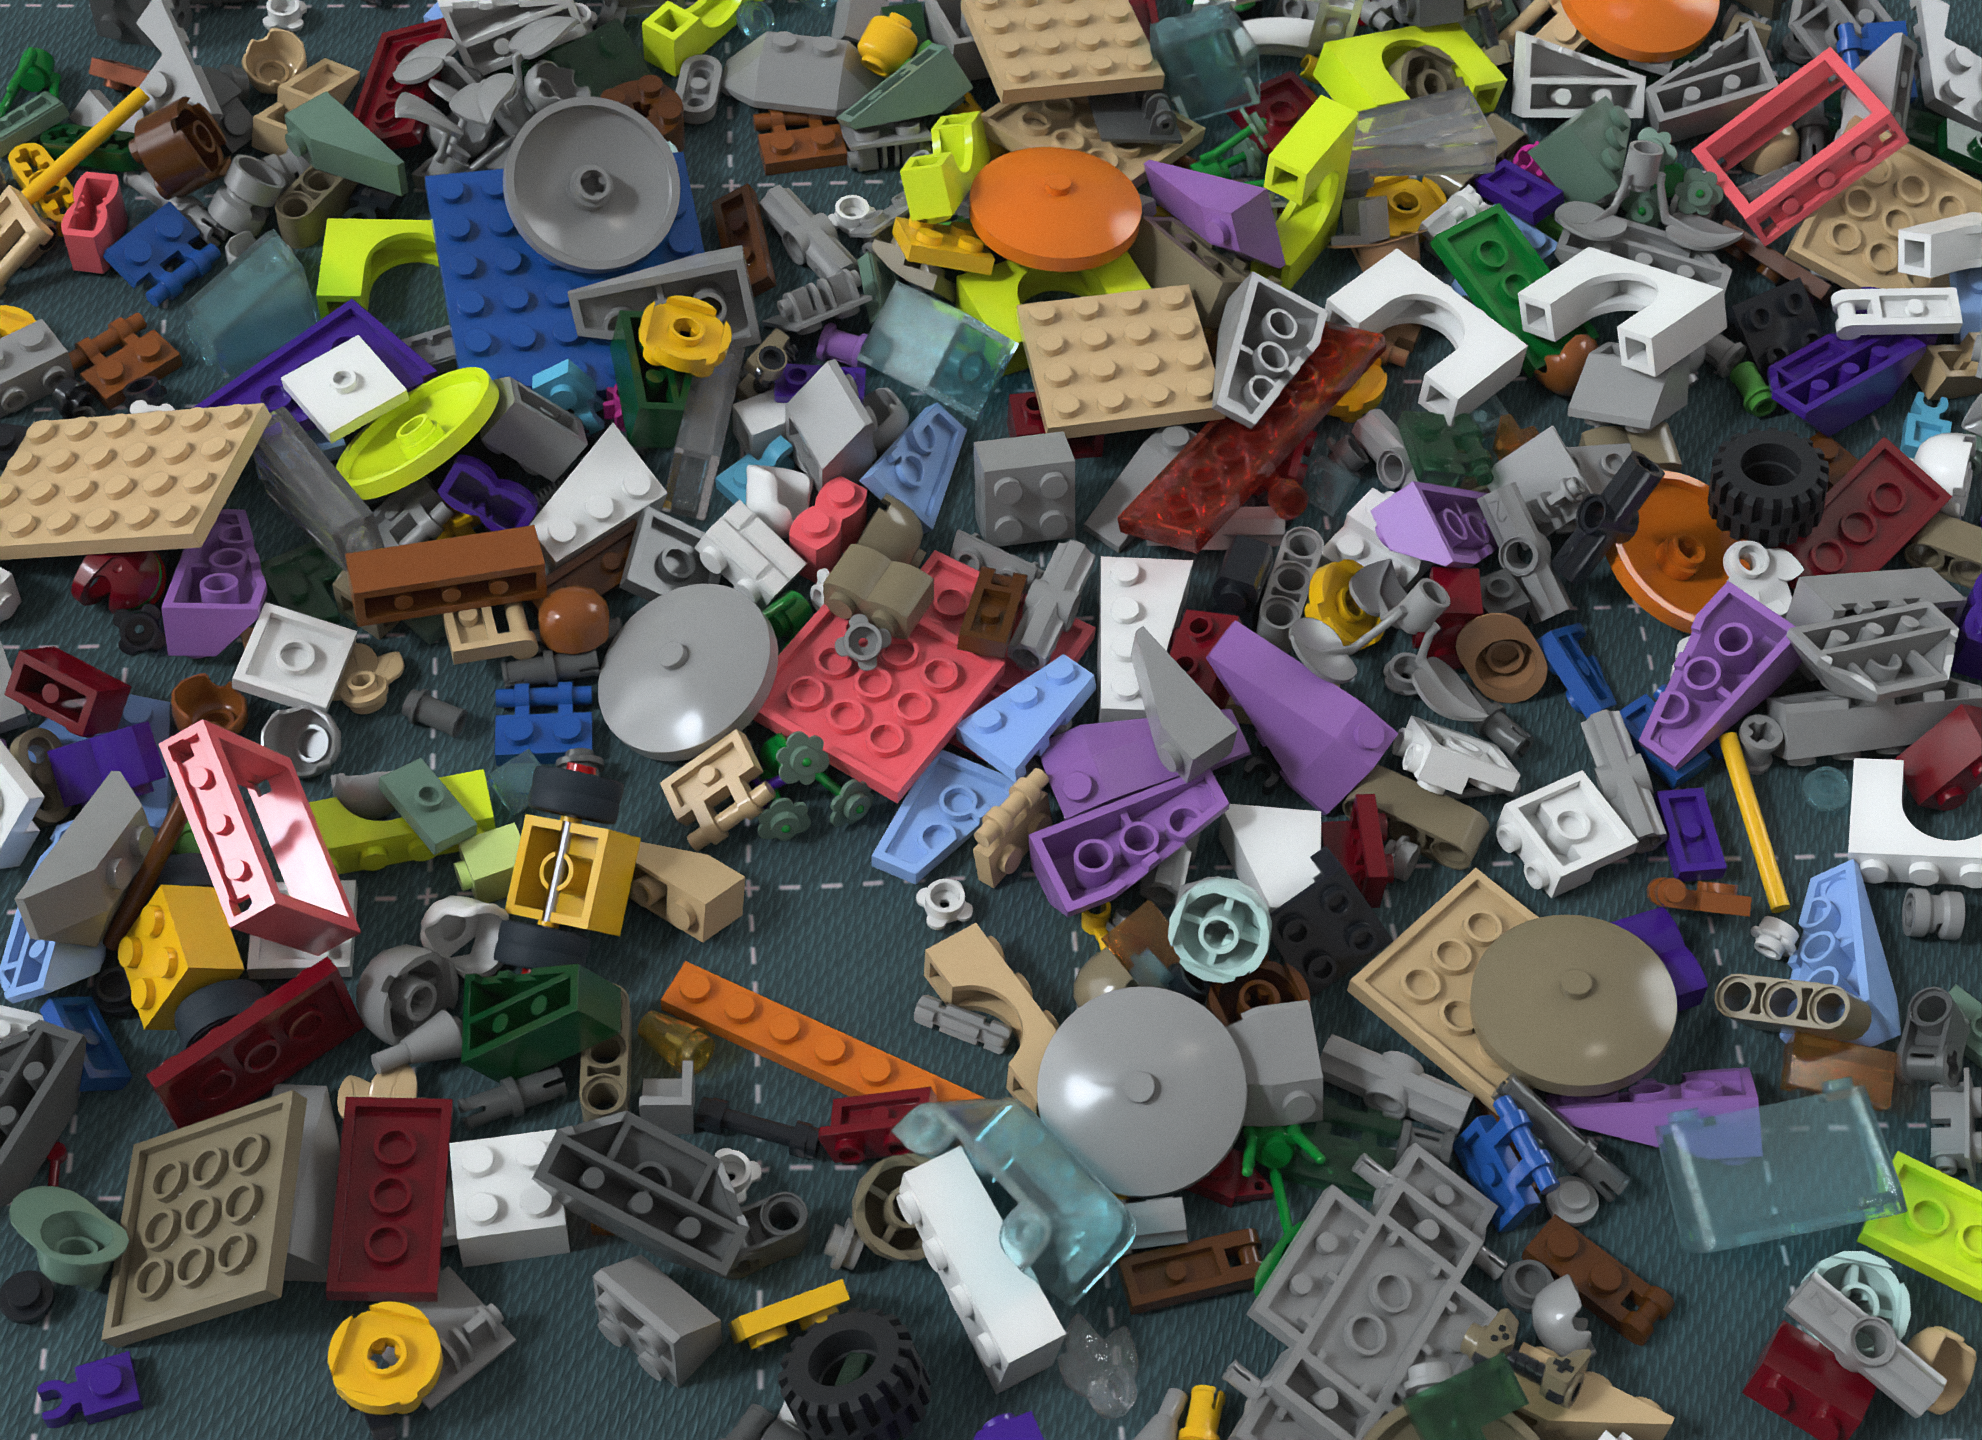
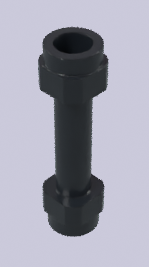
[695,1096,821,1159]

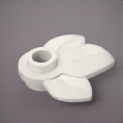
[1723,541,1804,609]

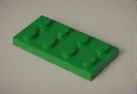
[1430,203,1600,378]

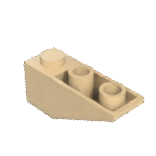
[628,842,745,943]
[1495,1342,1675,1440]

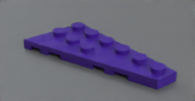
[191,299,438,452]

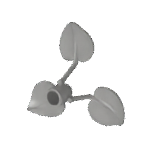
[393,16,580,135]
[395,78,516,179]
[1554,140,1744,251]
[1288,559,1489,721]

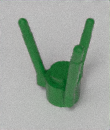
[0,47,62,127]
[762,590,812,655]
[1242,1124,1326,1234]

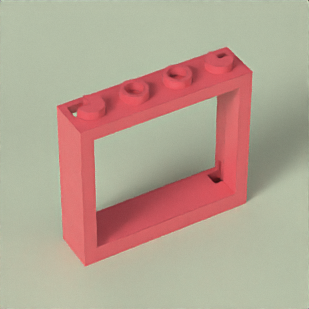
[1691,47,1910,247]
[159,719,361,956]

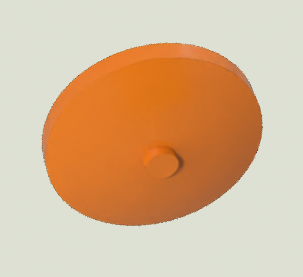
[1561,0,1720,63]
[969,147,1142,272]
[1606,470,1760,634]

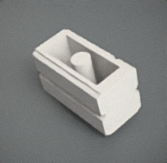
[695,500,807,611]

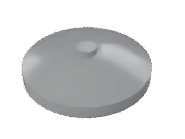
[503,97,680,274]
[598,584,778,761]
[1037,986,1248,1198]

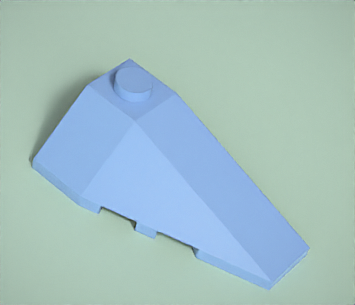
[1780,859,1901,1053]

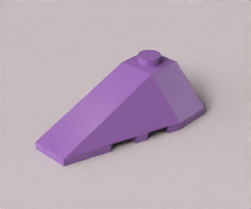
[1143,160,1286,269]
[1370,481,1499,568]
[161,509,267,659]
[1639,581,1802,771]
[1206,620,1399,815]
[1040,709,1252,820]
[1028,768,1229,917]
[1546,1067,1762,1165]

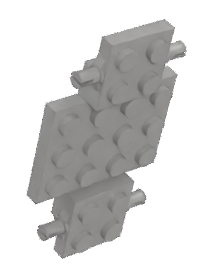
[1222,1143,1508,1440]

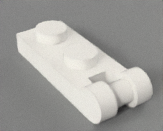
[1831,287,1963,340]

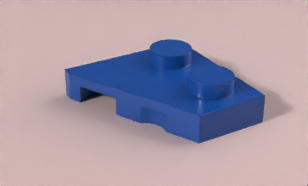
[1536,622,1617,719]

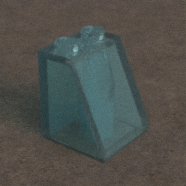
[1150,2,1260,121]
[184,230,319,379]
[856,280,1019,422]

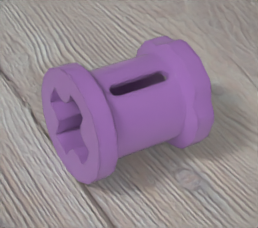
[816,322,872,368]

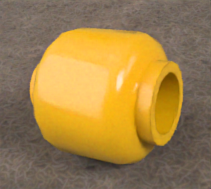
[857,12,918,78]

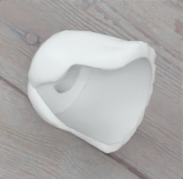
[746,464,813,538]
[420,895,509,979]

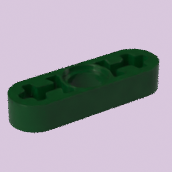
[40,124,145,172]

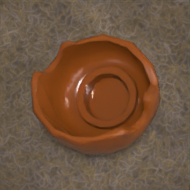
[1533,334,1599,396]
[538,585,610,654]
[171,673,248,735]

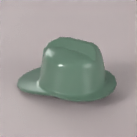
[9,1186,129,1292]

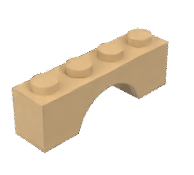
[924,923,1059,1123]

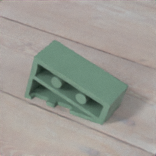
[1528,96,1631,204]

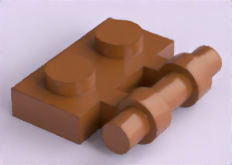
[753,109,847,176]
[68,312,183,411]
[1646,877,1752,917]

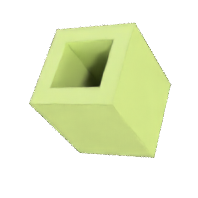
[454,822,521,903]

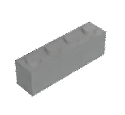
[1766,677,1982,766]

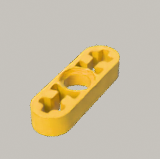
[8,143,75,237]

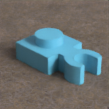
[1900,392,1952,458]

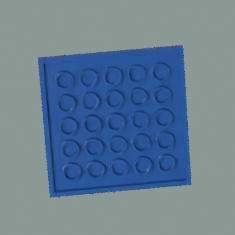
[425,152,730,399]

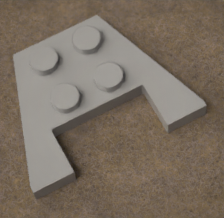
[69,0,223,133]
[1910,0,1982,133]

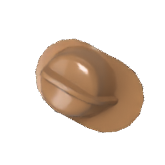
[1327,228,1428,272]
[1455,613,1548,703]

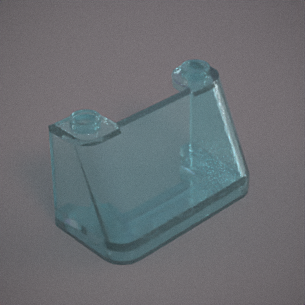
[1654,1076,1907,1253]
[891,1097,1137,1307]

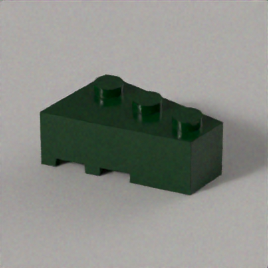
[610,310,693,448]
[461,964,621,1083]

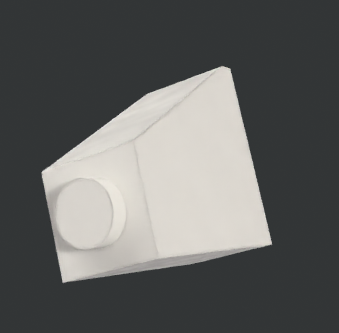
[1219,804,1321,914]

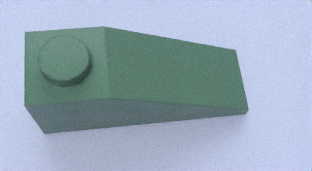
[836,43,974,129]
[284,91,408,196]

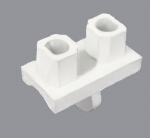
[1418,185,1492,261]

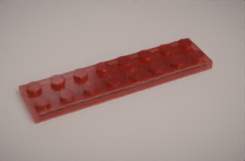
[1117,321,1386,554]

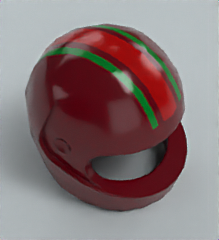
[71,550,167,614]

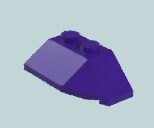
[1767,333,1927,437]

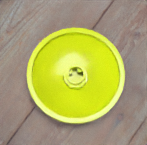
[334,367,499,500]

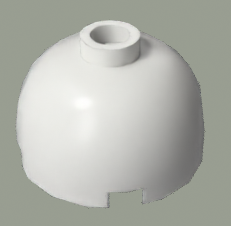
[1910,433,1977,520]

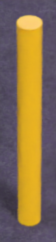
[21,87,150,206]
[1718,732,1790,913]

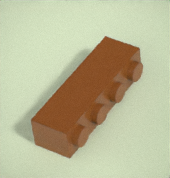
[345,525,547,627]

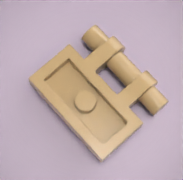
[660,729,776,852]
[973,768,1052,888]

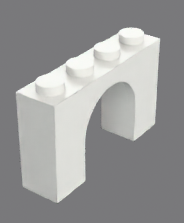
[1898,212,1982,278]
[1518,247,1727,377]
[1323,248,1528,428]
[1848,758,1982,888]

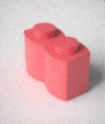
[61,172,128,274]
[789,476,867,583]

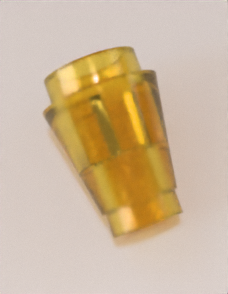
[637,1010,715,1075]

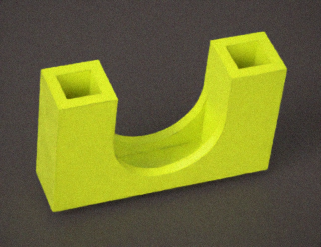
[1313,22,1507,137]
[1250,95,1359,291]
[316,218,439,319]
[955,251,1151,378]

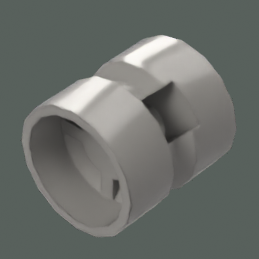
[208,155,286,237]

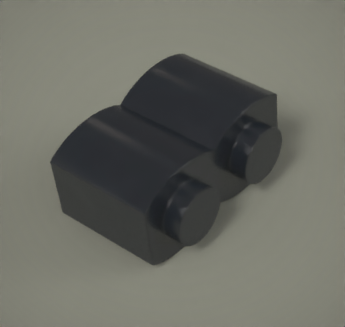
[1210,534,1273,631]

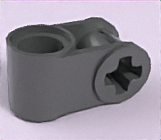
[1895,986,1970,1088]
[724,1192,810,1280]

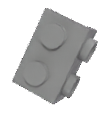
[0,319,76,418]

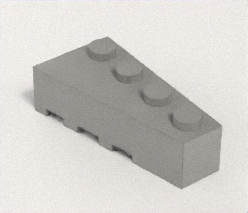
[1785,567,1967,682]

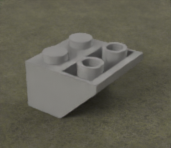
[1568,342,1690,433]
[785,359,878,492]
[479,376,588,482]
[593,1255,722,1388]

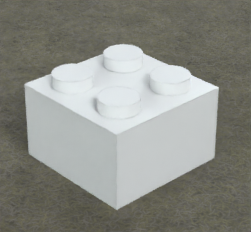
[449,1129,570,1267]

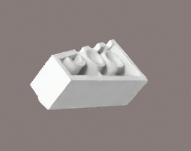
[1097,556,1193,723]
[897,1146,1066,1394]

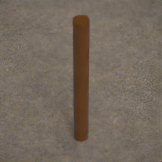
[102,794,188,951]

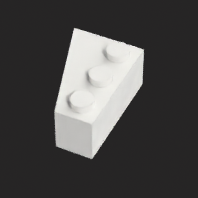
[437,0,587,76]
[1511,30,1646,118]
[529,423,668,576]

